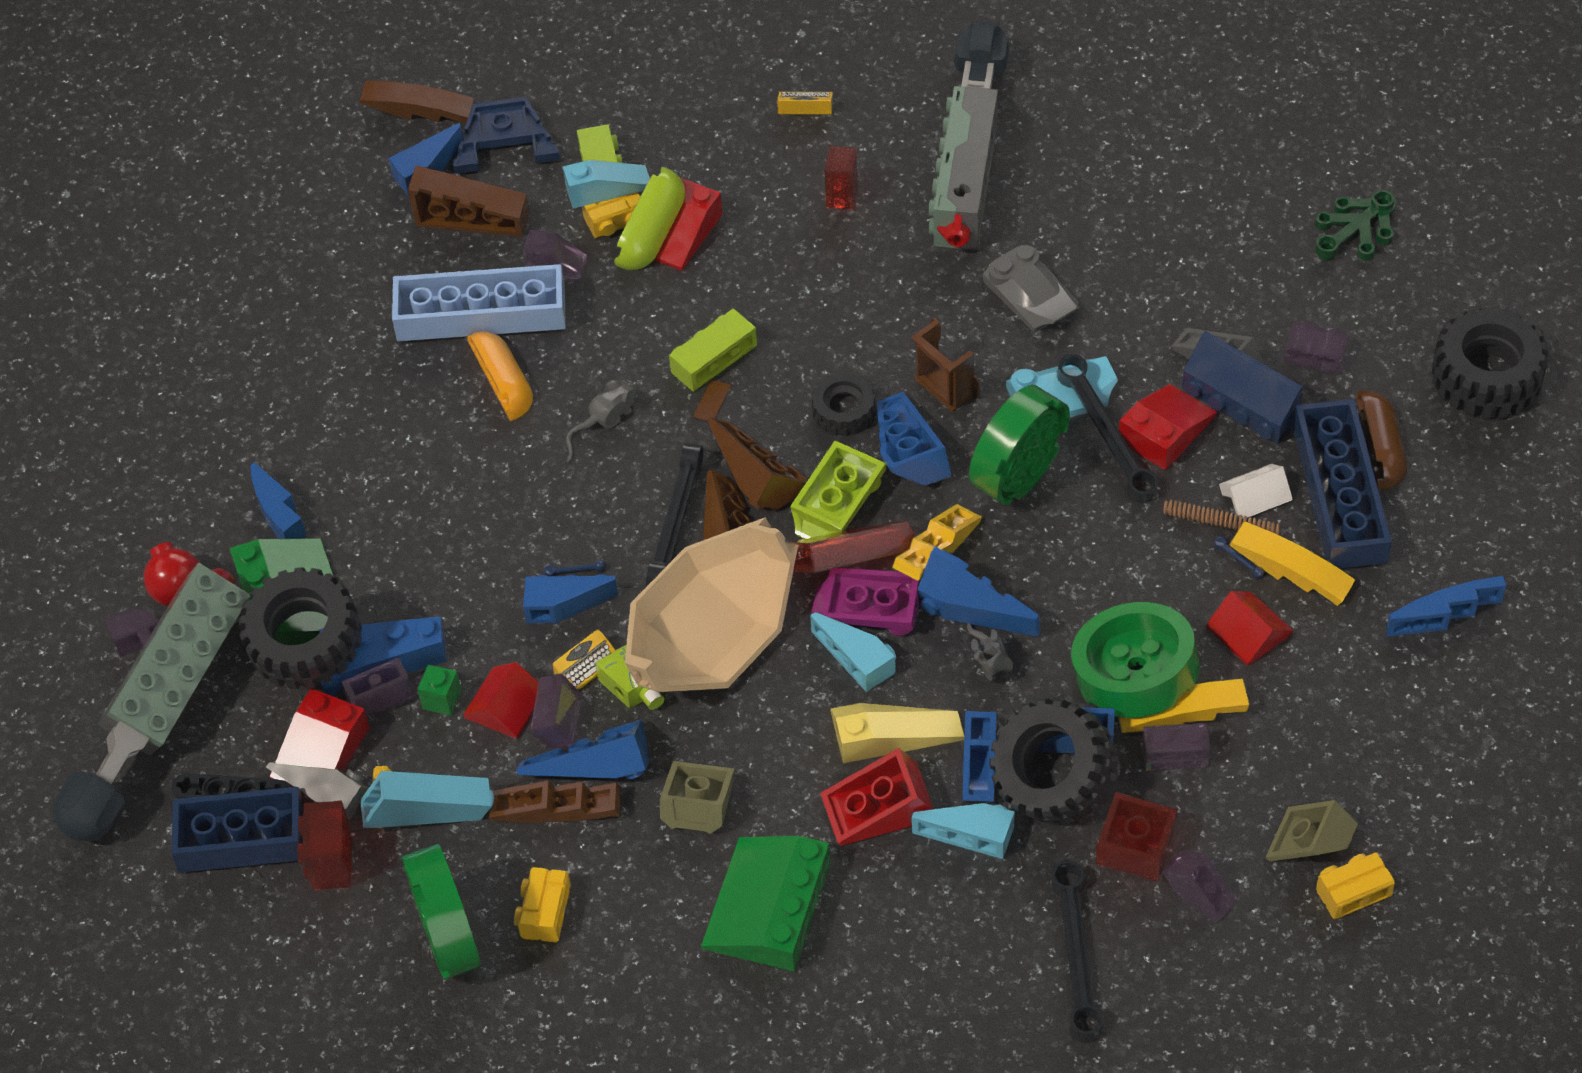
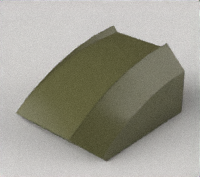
[660,761,735,834]

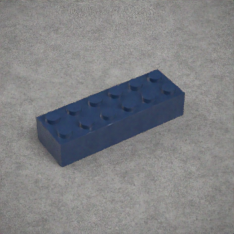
[1293,399,1392,568]

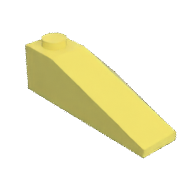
[831,703,965,763]

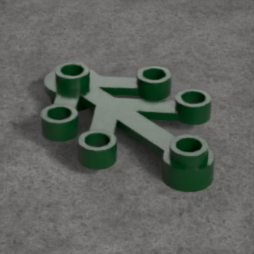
[1315,190,1397,260]

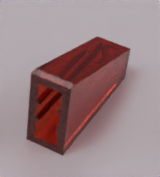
[789,521,914,573]

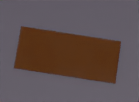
[693,379,731,421]

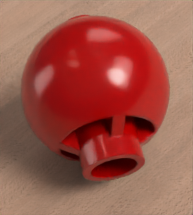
[143,542,201,607]

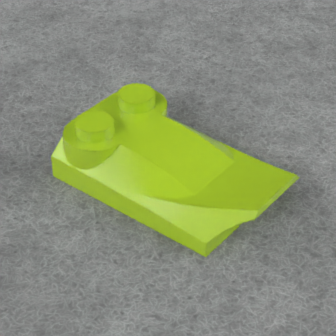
[790,441,886,547]

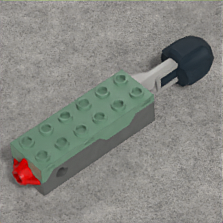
[929,21,1009,250]
[53,563,250,841]

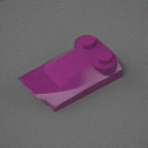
[811,567,921,636]

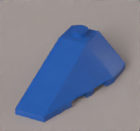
[917,546,1041,637]
[516,719,650,779]

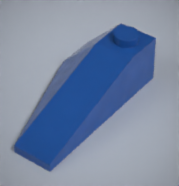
[877,392,951,486]

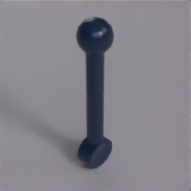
[1214,537,1264,578]
[544,560,606,576]

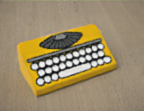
[777,92,833,114]
[552,630,615,694]

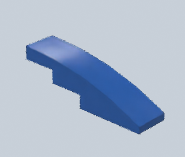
[1386,576,1506,637]

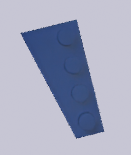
[320,616,447,697]

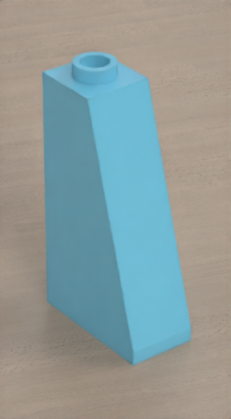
[361,771,494,828]

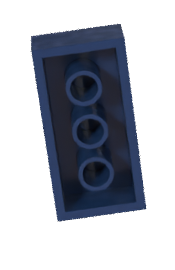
[171,787,305,873]

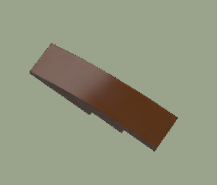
[359,81,474,124]
[489,781,621,823]

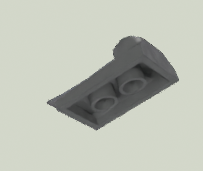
[983,245,1079,333]

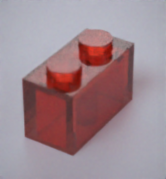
[824,146,858,210]

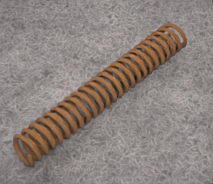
[1164,499,1280,535]

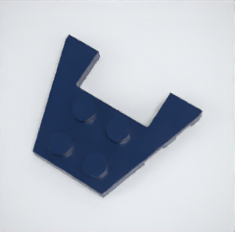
[453,97,560,174]

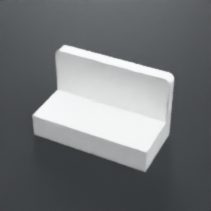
[1219,464,1292,519]

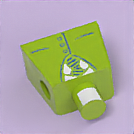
[595,645,664,710]

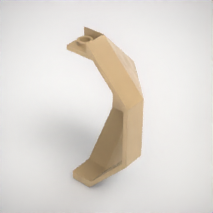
[625,517,798,692]

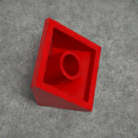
[1206,591,1293,666]
[463,662,547,739]

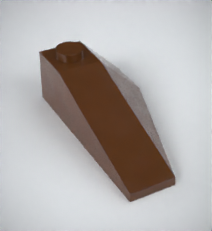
[708,417,808,509]
[703,469,754,540]

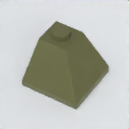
[1265,800,1358,861]

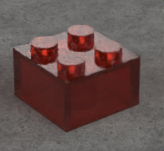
[1096,792,1177,882]
[298,800,352,890]

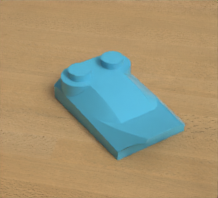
[1006,356,1118,417]

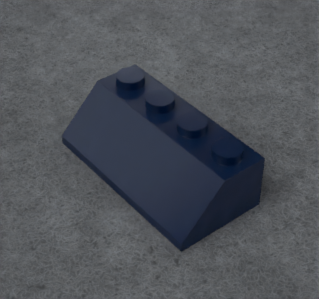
[1182,331,1303,444]

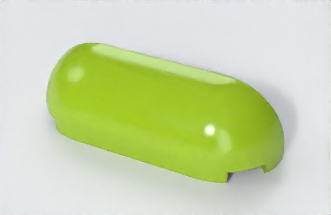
[615,167,685,270]

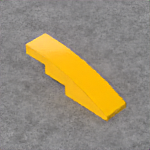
[893,504,982,581]
[1229,521,1355,606]
[1118,679,1249,733]

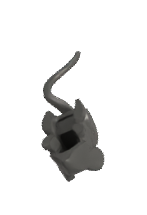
[566,380,637,463]
[967,623,1013,681]

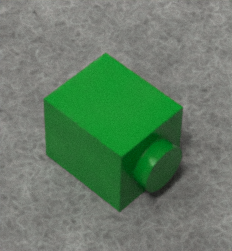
[417,664,461,716]

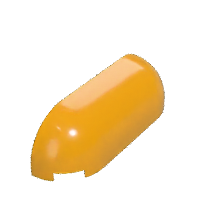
[467,331,533,421]

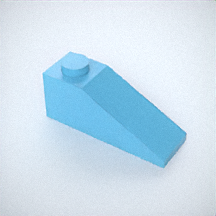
[563,160,650,208]
[810,612,896,692]
[912,803,1015,859]

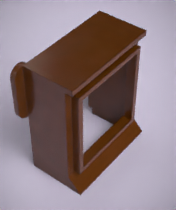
[911,318,980,412]

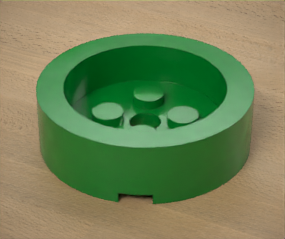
[969,384,1070,505]
[1071,602,1200,718]
[401,844,481,980]

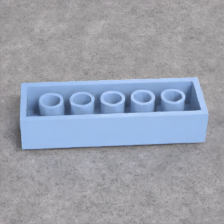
[392,264,566,341]

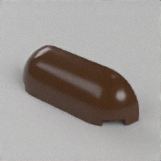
[1355,390,1407,490]

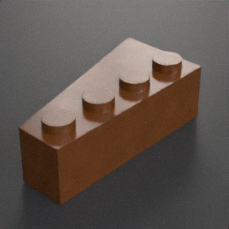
[408,165,529,237]

